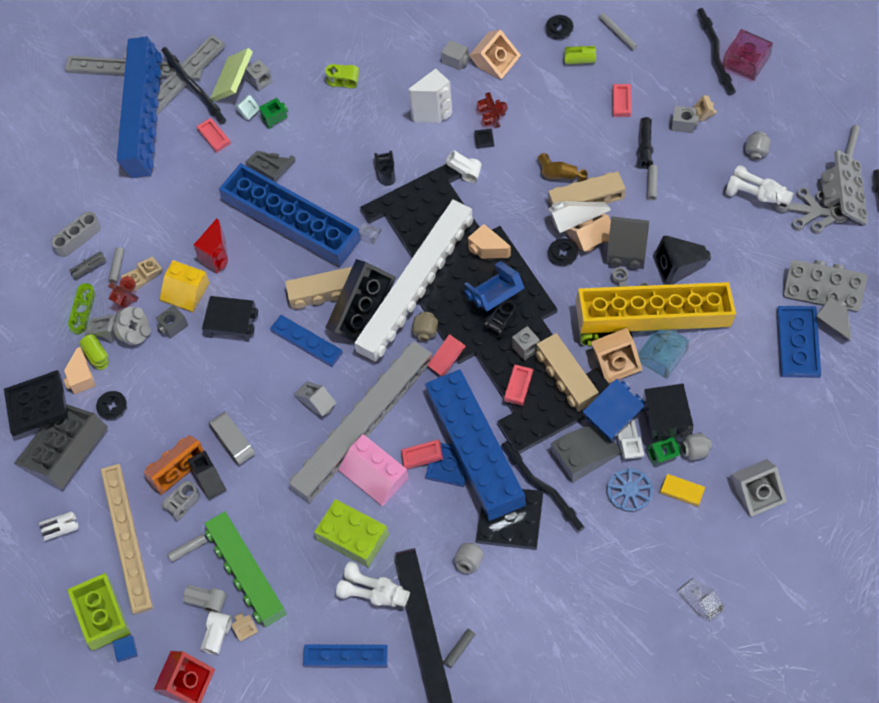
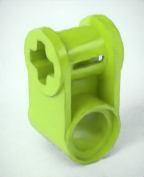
[325,64,359,88]

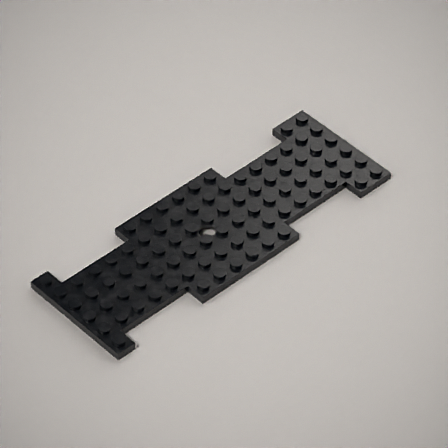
[360,164,610,454]

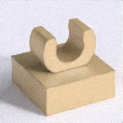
[693,95,717,121]
[231,613,258,642]

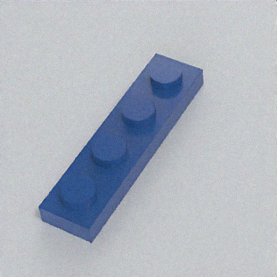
[270,315,343,367]
[303,644,388,667]

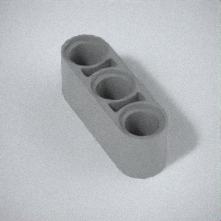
[51,211,101,257]
[209,412,255,465]

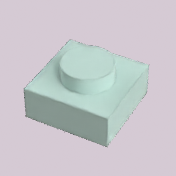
[235,95,259,120]

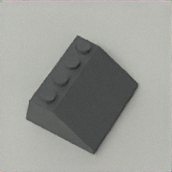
[14,404,108,489]

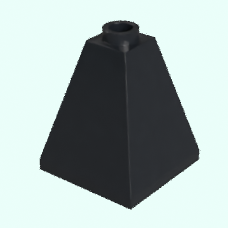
[653,235,711,285]

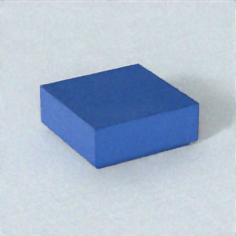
[112,635,138,663]

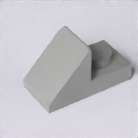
[85,314,117,343]

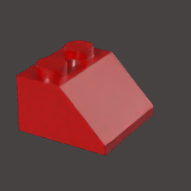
[193,218,228,274]
[153,651,215,703]

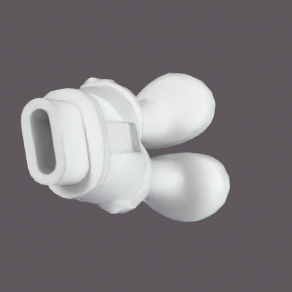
[726,165,794,205]
[336,562,410,607]

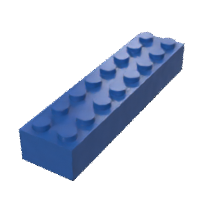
[116,36,162,178]
[219,163,361,267]
[425,369,526,521]

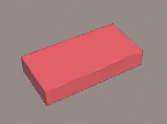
[613,84,631,117]
[196,118,231,153]
[427,334,465,376]
[504,364,533,406]
[401,439,443,469]

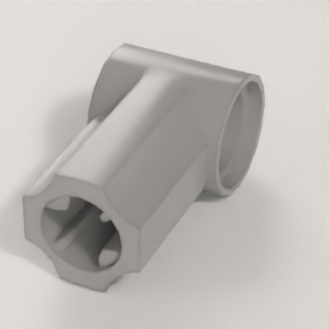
[183,585,227,613]

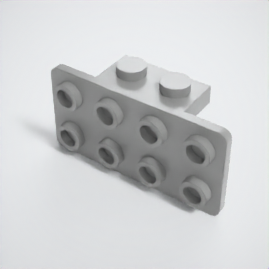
[821,150,868,225]
[784,260,867,311]

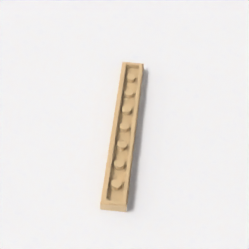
[101,463,153,615]

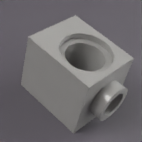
[246,59,272,91]
[672,106,699,133]
[512,326,540,361]

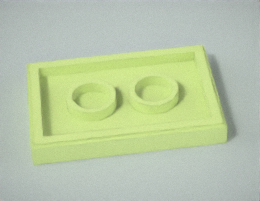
[210,48,253,102]

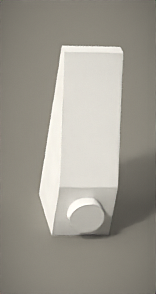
[548,201,611,233]

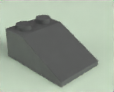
[606,216,649,269]
[551,425,622,483]

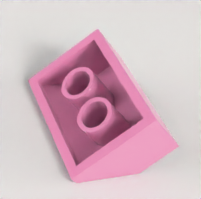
[338,434,409,506]

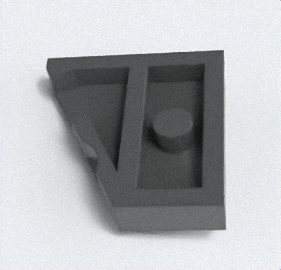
[246,151,295,182]

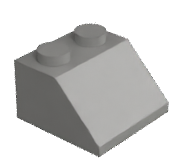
[731,459,787,517]

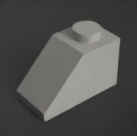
[817,298,853,341]
[293,382,336,416]

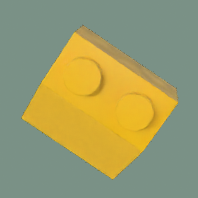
[160,260,210,313]

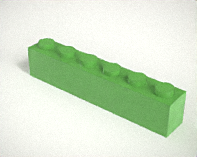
[204,511,287,628]

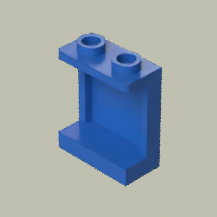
[464,261,524,311]
[583,379,645,443]

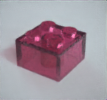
[723,29,773,81]

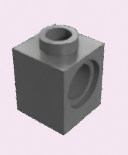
[156,305,188,339]

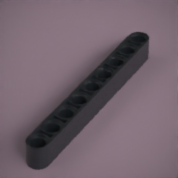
[395,548,453,703]

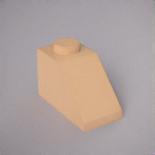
[468,224,511,258]
[64,347,96,395]

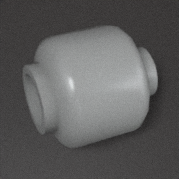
[745,131,771,160]
[681,432,712,460]
[454,542,484,574]

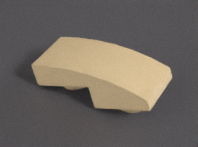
[121,256,162,293]

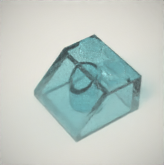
[638,330,690,379]

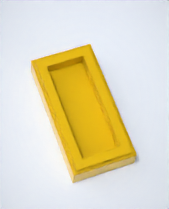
[660,474,705,507]

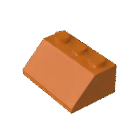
[143,435,204,496]

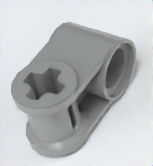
[162,481,200,520]

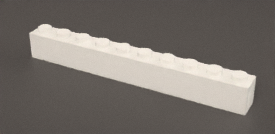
[354,200,474,362]

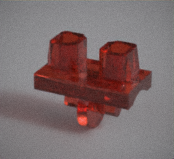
[477,92,508,129]
[108,276,139,308]

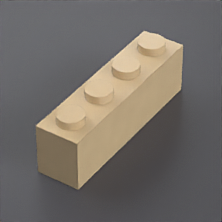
[548,171,626,207]
[285,267,352,309]
[535,333,599,412]

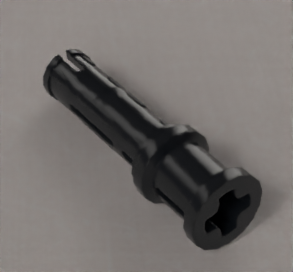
[637,117,654,169]

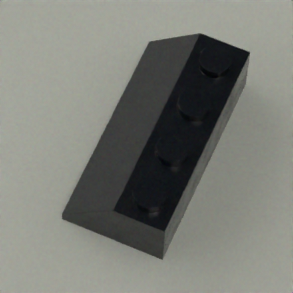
[325,259,396,341]

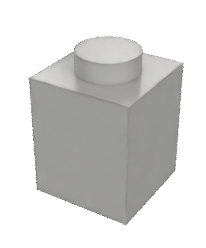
[441,40,470,71]

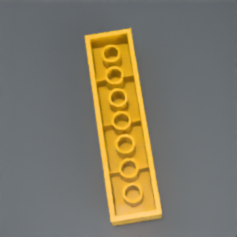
[575,282,736,334]

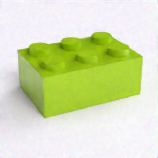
[314,499,389,568]
[67,573,131,651]

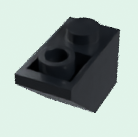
[188,450,227,500]

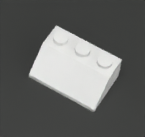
[408,69,452,123]

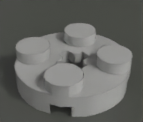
[113,307,151,345]

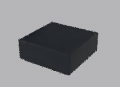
[474,128,494,149]

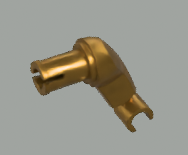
[537,153,588,182]

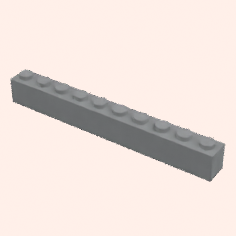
[289,341,432,504]

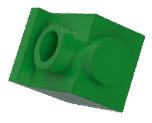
[259,98,288,129]
[646,437,680,466]

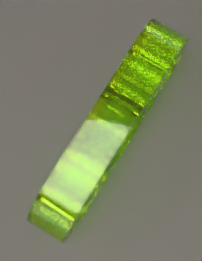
[68,283,96,335]

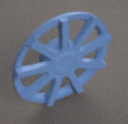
[608,468,653,511]

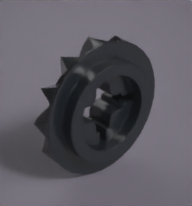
[546,15,574,39]
[548,238,578,266]
[96,391,127,420]

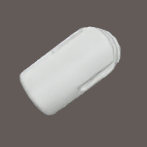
[38,511,79,541]

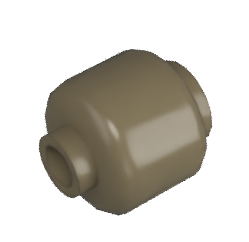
[412,312,438,342]

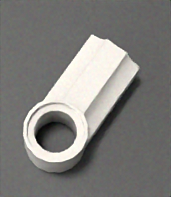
[445,150,482,183]
[201,611,232,655]

